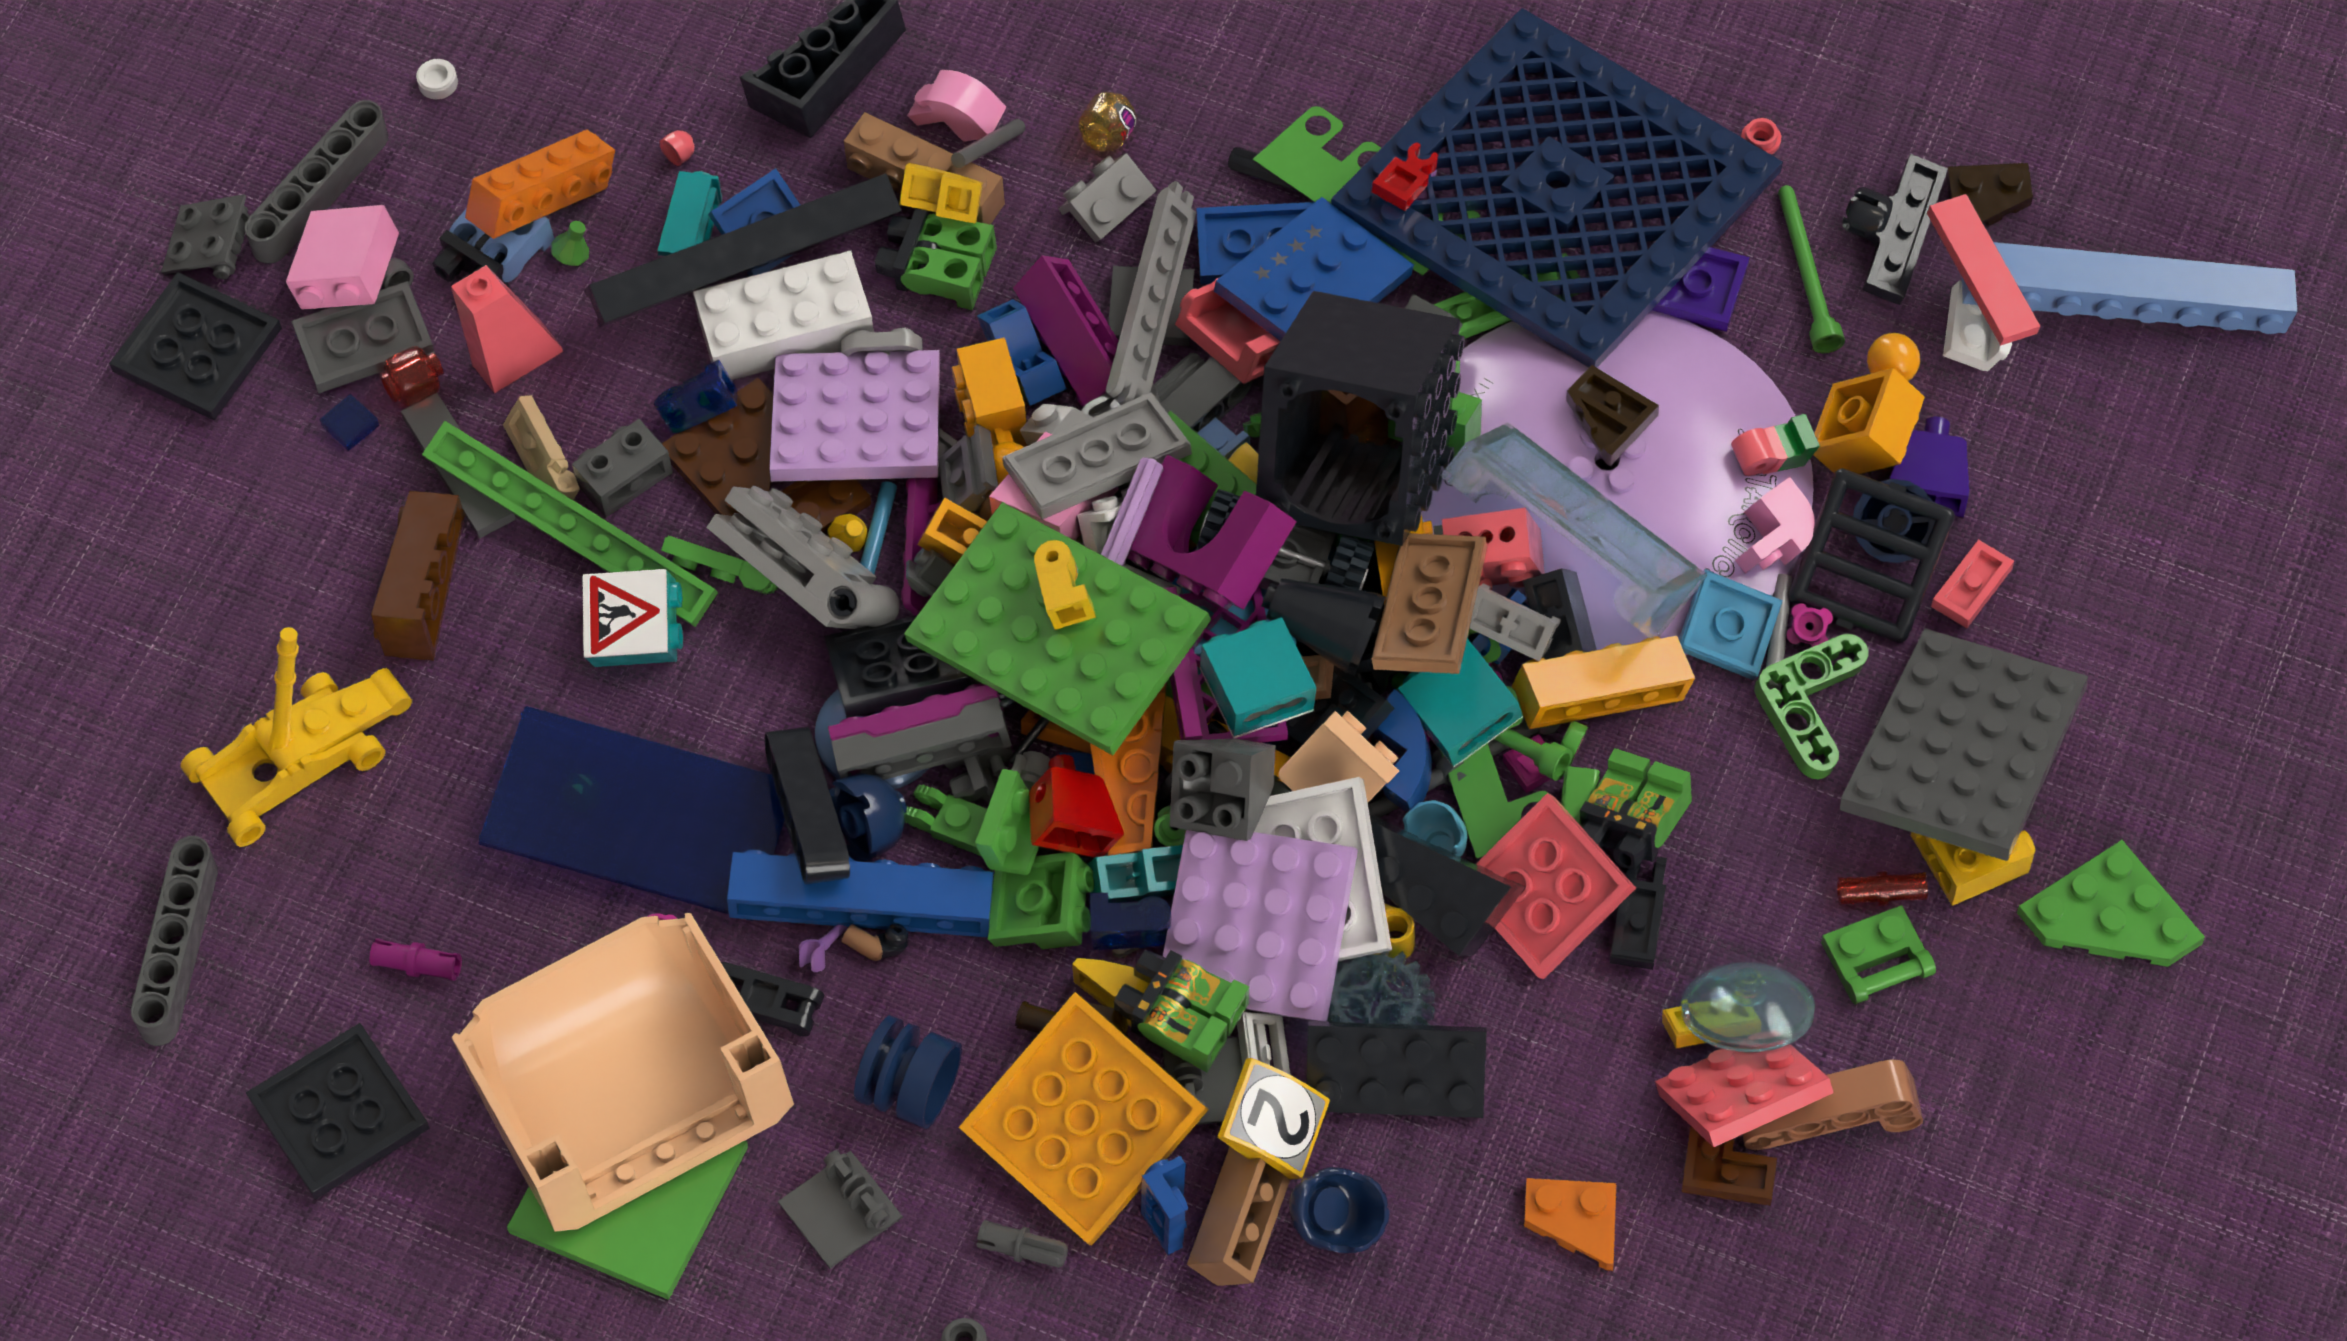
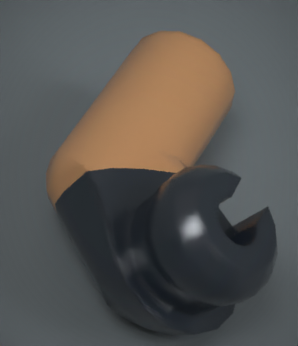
[842,924,908,961]

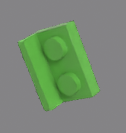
[975,769,1039,875]

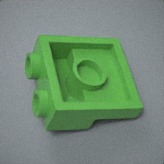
[988,852,1094,949]

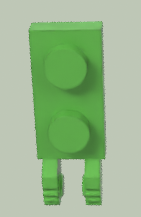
[661,535,778,594]
[904,784,987,856]

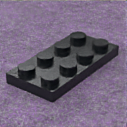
[1306,1021,1487,1118]

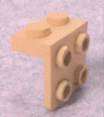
[1279,711,1399,803]

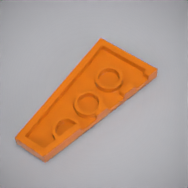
[1090,682,1167,856]

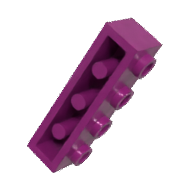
[1013,255,1119,407]

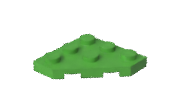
[2017,840,2205,967]

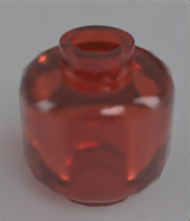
[379,346,444,406]

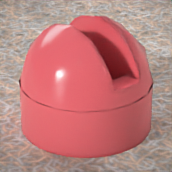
[660,130,695,166]

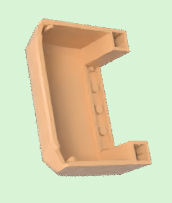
[452,913,794,1231]

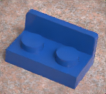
[1141,1156,1188,1255]

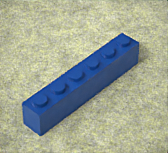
[727,850,993,937]

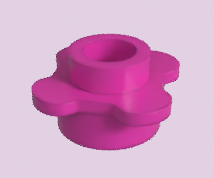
[1786,603,1833,647]

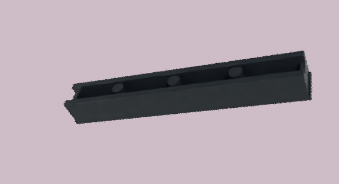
[584,173,901,328]

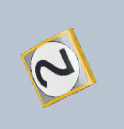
[1217,1058,1330,1180]

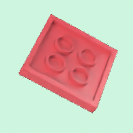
[1476,793,1636,979]
[1655,1029,1833,1147]

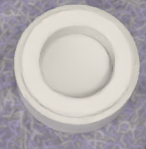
[416,59,458,99]

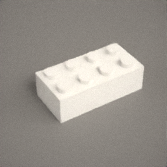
[693,251,874,384]

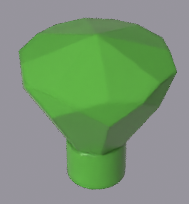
[551,221,589,266]

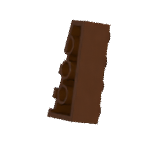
[371,491,465,661]

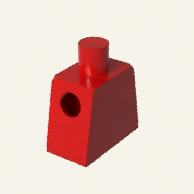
[1029,754,1124,857]

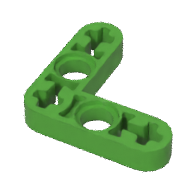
[1754,634,1868,780]

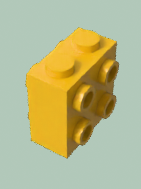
[1911,830,2035,906]

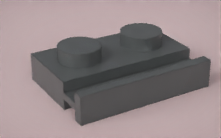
[938,424,998,512]

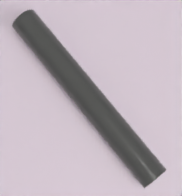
[951,119,1025,168]

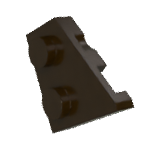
[1946,163,2033,226]
[1566,365,1659,466]

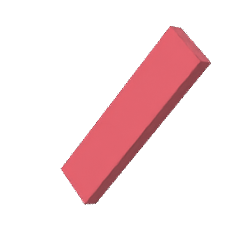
[1927,194,2040,346]

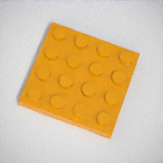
[958,992,1209,1246]

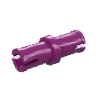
[369,938,462,981]

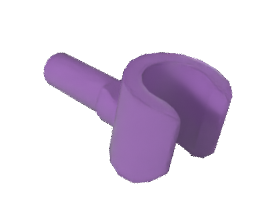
[799,925,847,972]

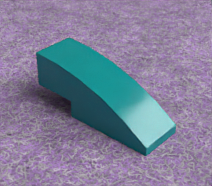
[1087,845,1183,906]

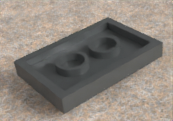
[291,281,435,394]

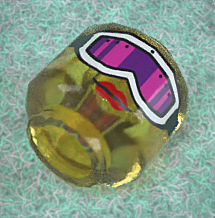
[1078,92,1137,151]

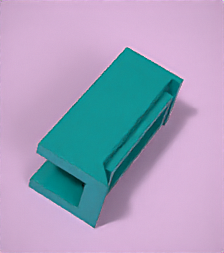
[657,171,722,256]

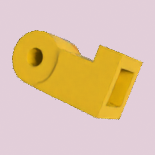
[1034,540,1096,630]

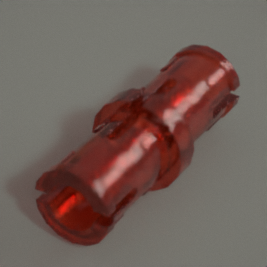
[1837,871,1928,906]

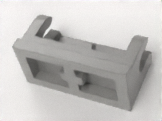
[1470,583,1561,661]

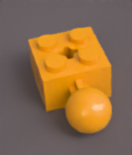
[1813,333,1925,474]
[952,338,1028,486]

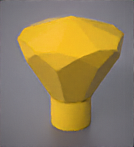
[828,514,868,553]

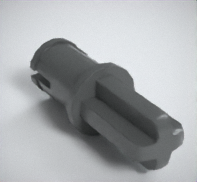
[977,1220,1068,1268]

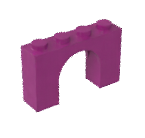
[1126,455,1297,610]

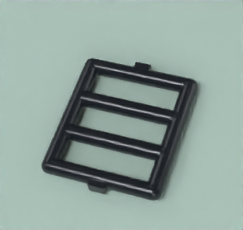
[1788,468,1955,643]

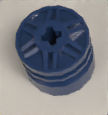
[854,1015,962,1129]

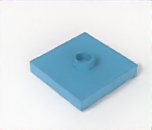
[1679,569,1783,680]

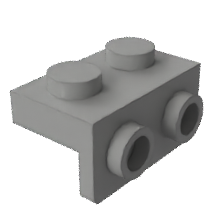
[1058,153,1157,242]

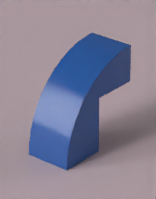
[977,299,1066,406]
[1373,689,1432,812]

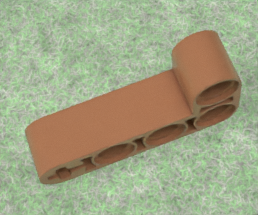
[1742,1060,1923,1150]

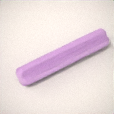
[1100,457,1163,566]

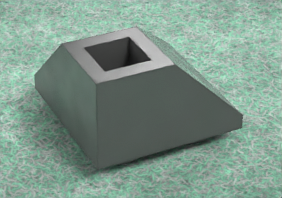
[1170,739,1276,841]

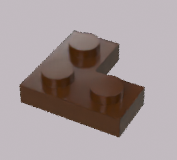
[1681,1125,1777,1206]

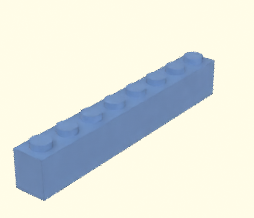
[1962,242,2297,334]

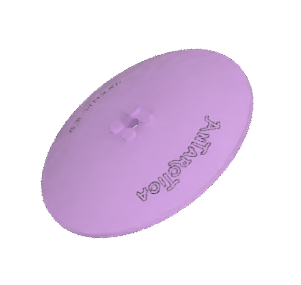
[1401,310,1814,655]

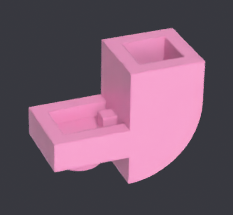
[907,70,1006,142]
[1735,477,1815,574]

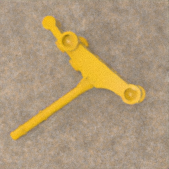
[181,627,412,847]

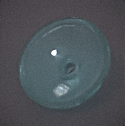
[1681,962,1815,1052]

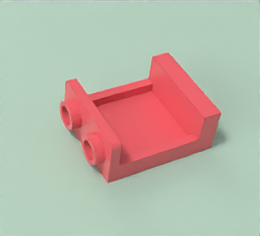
[1175,277,1280,384]

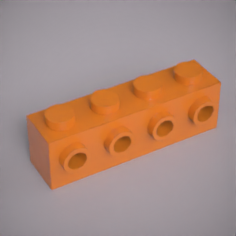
[465,129,615,239]

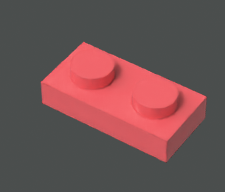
[1931,539,2014,629]

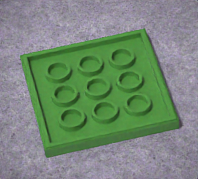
[507,1140,748,1300]

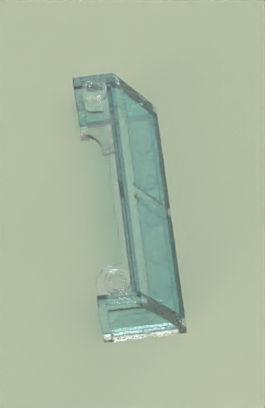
[1441,422,1707,640]

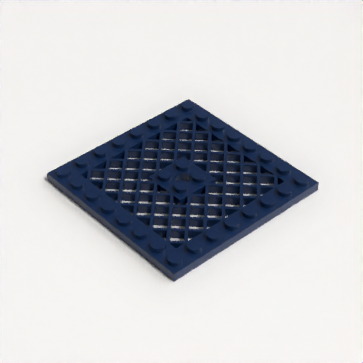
[1331,8,1783,368]

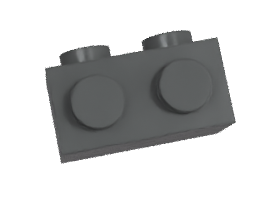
[572,419,673,518]

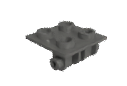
[161,194,250,280]
[1163,1037,1243,1125]
[778,1150,903,1269]

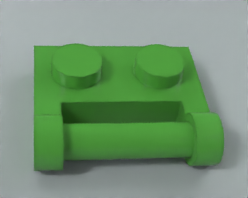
[1821,905,1936,1005]

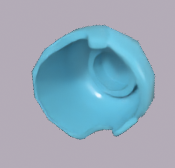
[1403,800,1467,857]

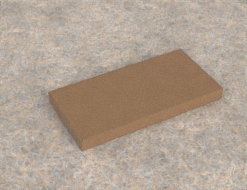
[1372,533,1487,674]

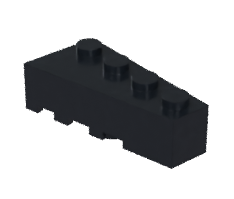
[740,0,906,138]
[1369,814,1526,956]

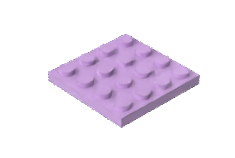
[770,350,940,482]
[1163,830,1358,1021]

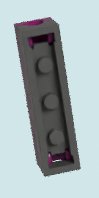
[828,684,1012,780]

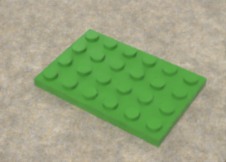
[904,502,1211,755]

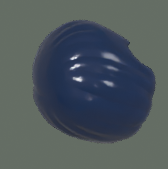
[1289,1167,1390,1253]

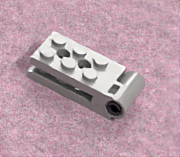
[706,486,899,629]

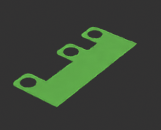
[1253,106,1481,275]

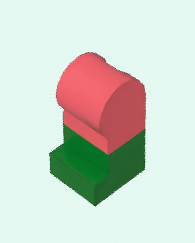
[1731,414,1820,476]

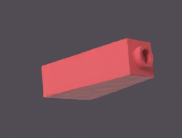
[451,265,563,394]

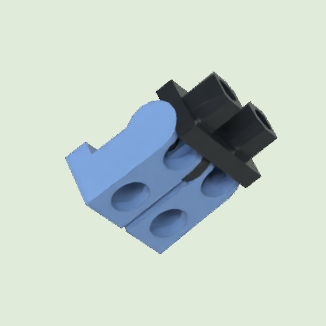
[432,208,554,287]

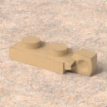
[503,395,580,500]

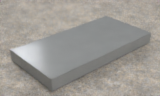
[1003,392,1192,520]

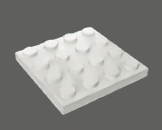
[1254,777,1392,961]

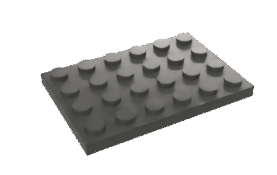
[1840,629,2088,861]

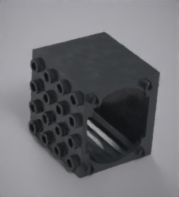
[1256,291,1465,546]

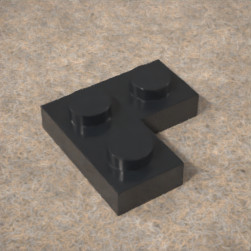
[1286,665,1395,746]

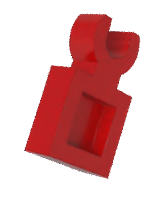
[1371,142,1438,211]

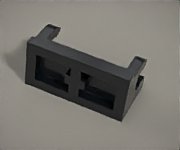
[1523,568,1597,660]

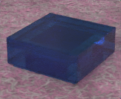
[320,394,380,451]

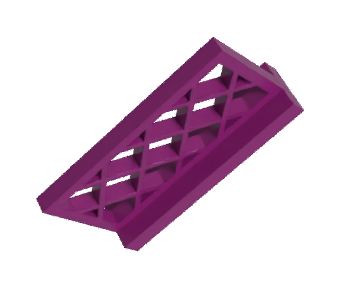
[1164,587,1288,743]

